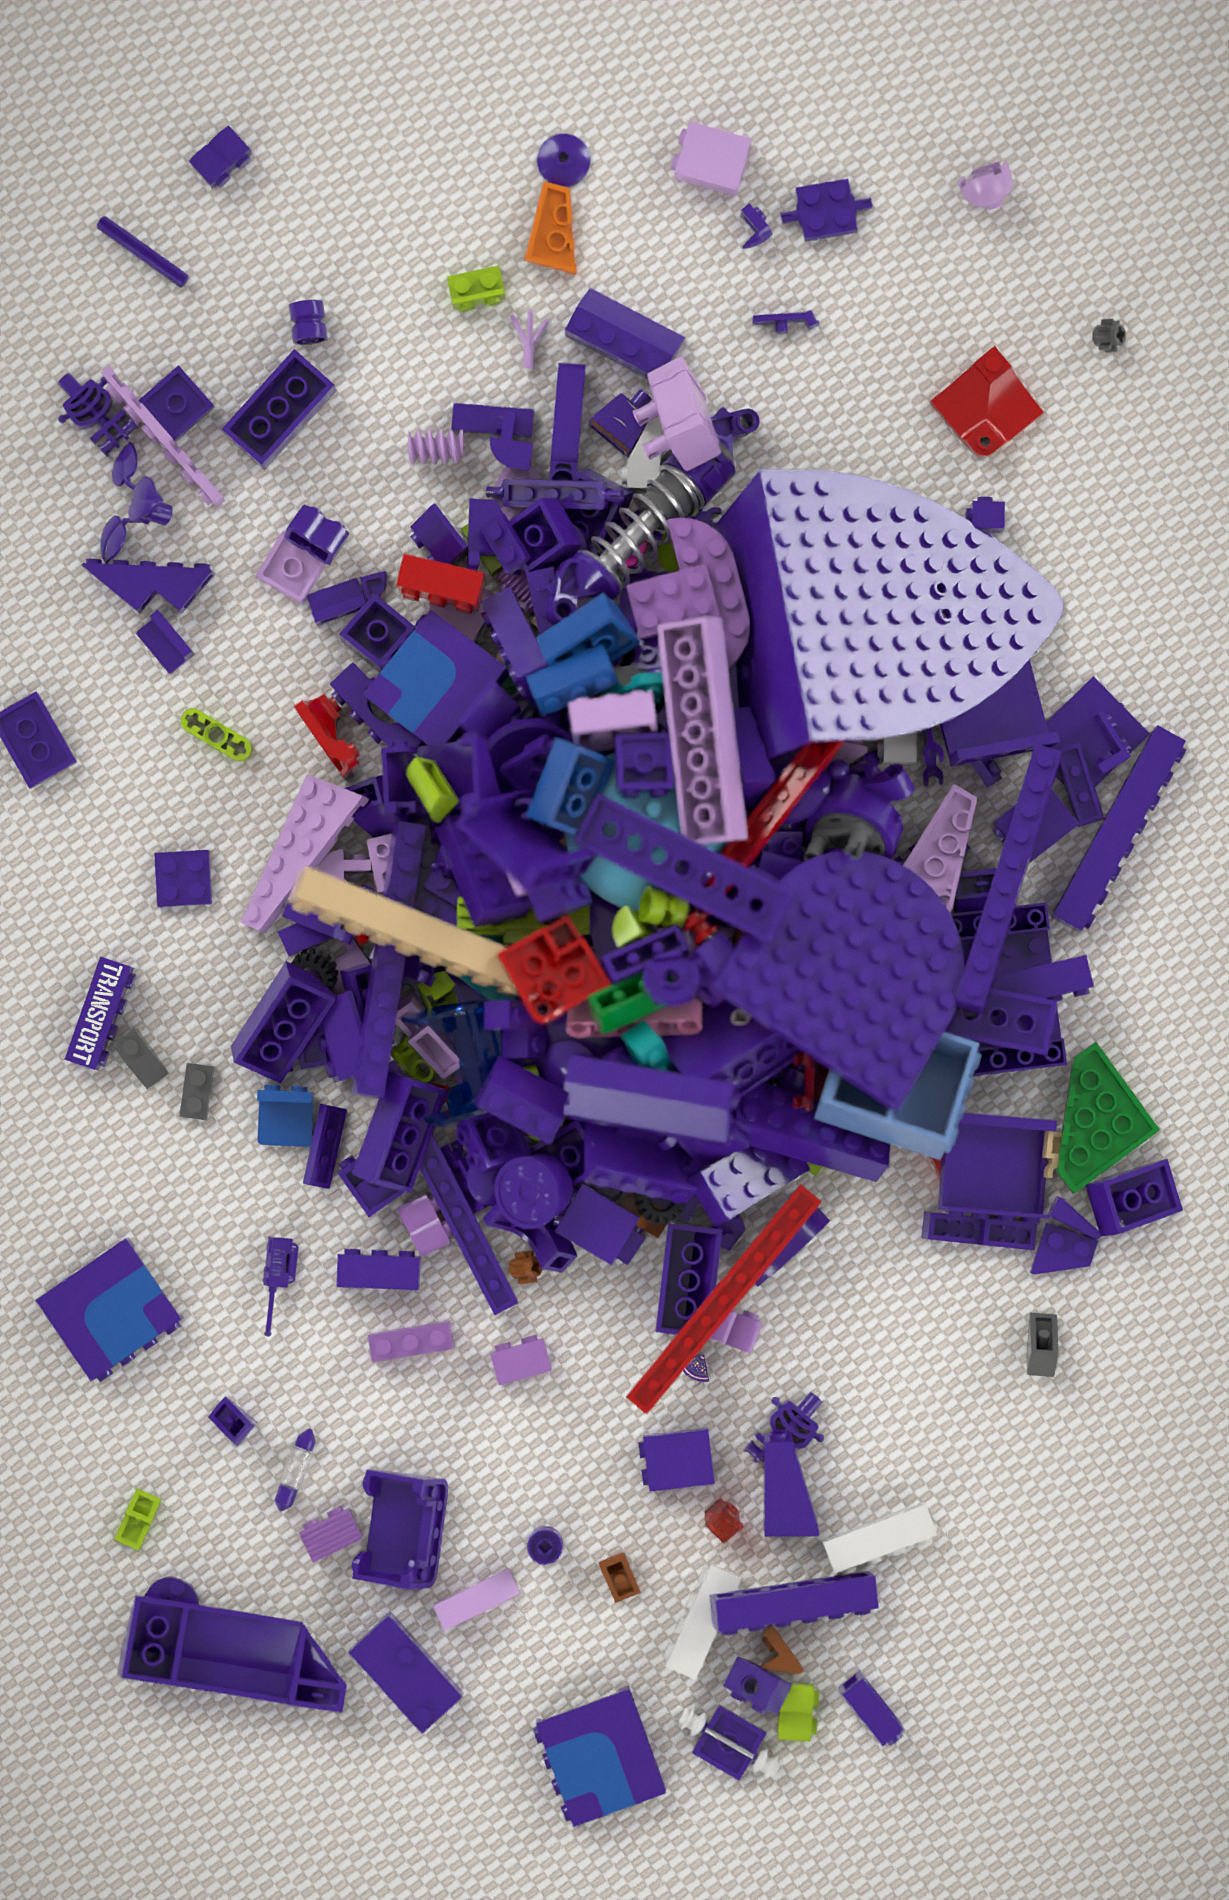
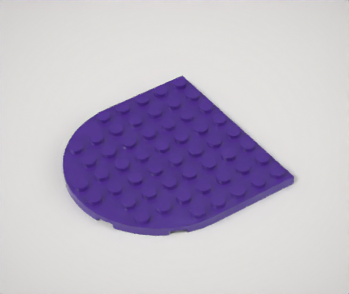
[711,851,964,1112]

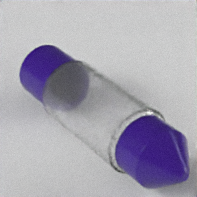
[274,1428,316,1512]

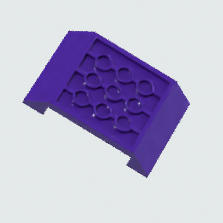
[951,902,1067,1077]

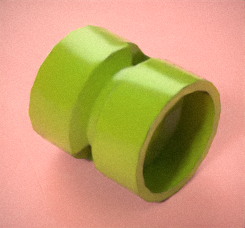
[638,887,688,929]

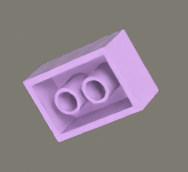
[569,690,657,752]

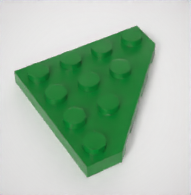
[1056,1042,1160,1194]

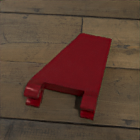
[793,1052,829,1111]

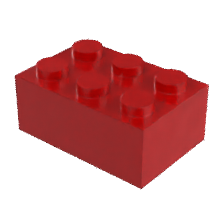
[396,553,486,615]

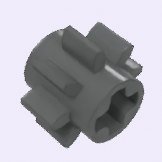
[1092,318,1126,353]

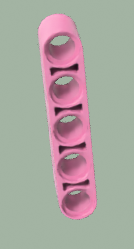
[566,998,702,1038]

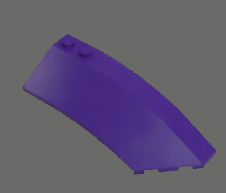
[117,1595,347,1713]

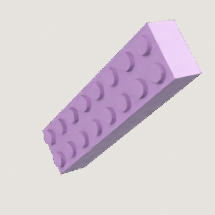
[657,617,748,845]

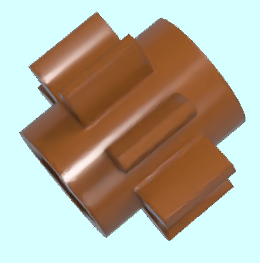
[509,1250,543,1284]

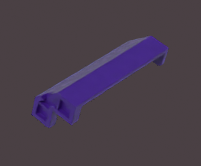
[564,1055,740,1148]

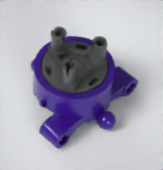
[804,759,915,861]

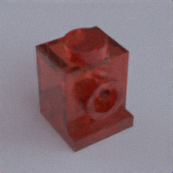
[705,1497,744,1544]

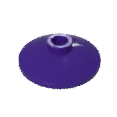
[537,133,590,187]

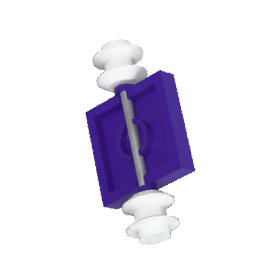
[678,1704,781,1781]

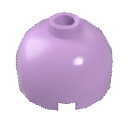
[957,161,1013,210]

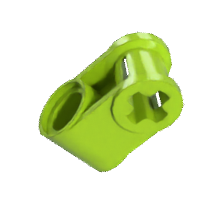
[390,1034,439,1082]

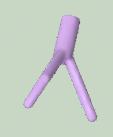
[510,309,549,368]

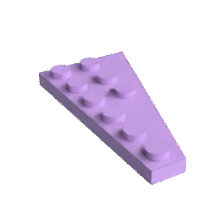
[101,365,225,508]
[240,774,369,933]
[903,784,977,914]

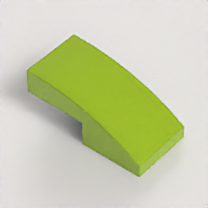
[114,1488,162,1552]

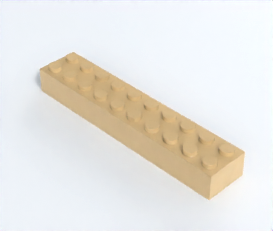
[287,867,520,997]

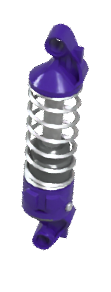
[545,406,760,625]

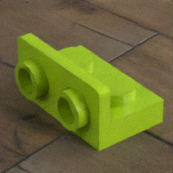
[446,265,506,312]

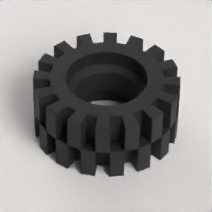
[291,949,339,991]
[635,1193,685,1225]

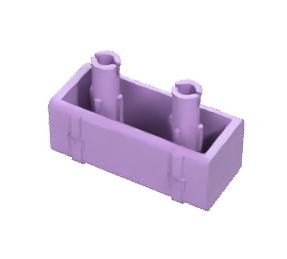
[633,357,721,471]

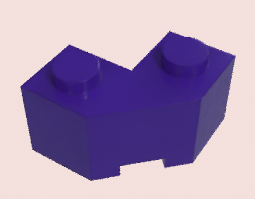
[484,1000,546,1060]

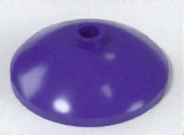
[754,752,831,824]

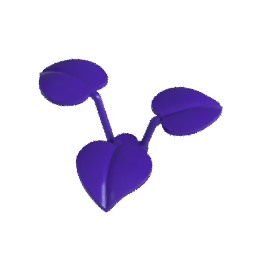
[100,442,173,564]

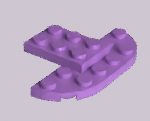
[626,518,750,670]

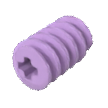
[408,430,463,464]

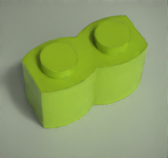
[777,1682,819,1742]

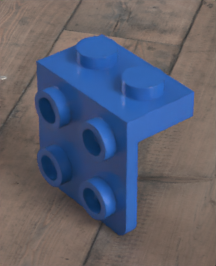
[257,1085,314,1147]

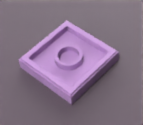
[255,531,327,605]

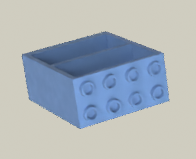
[814,1032,981,1160]

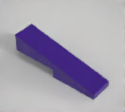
[921,1211,1037,1251]

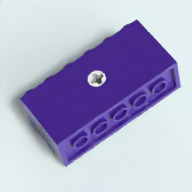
[660,999,804,1098]

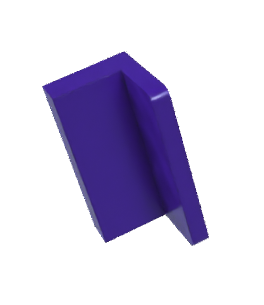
[307,578,366,626]
[136,610,195,674]

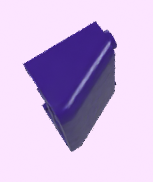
[381,733,501,817]
[352,1469,448,1590]

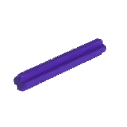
[96,216,189,288]

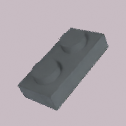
[179,1063,215,1120]

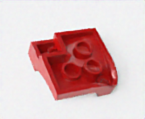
[930,346,1044,458]
[293,694,360,781]
[496,915,611,1024]

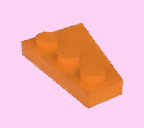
[523,181,577,275]

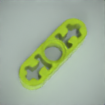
[181,708,252,762]

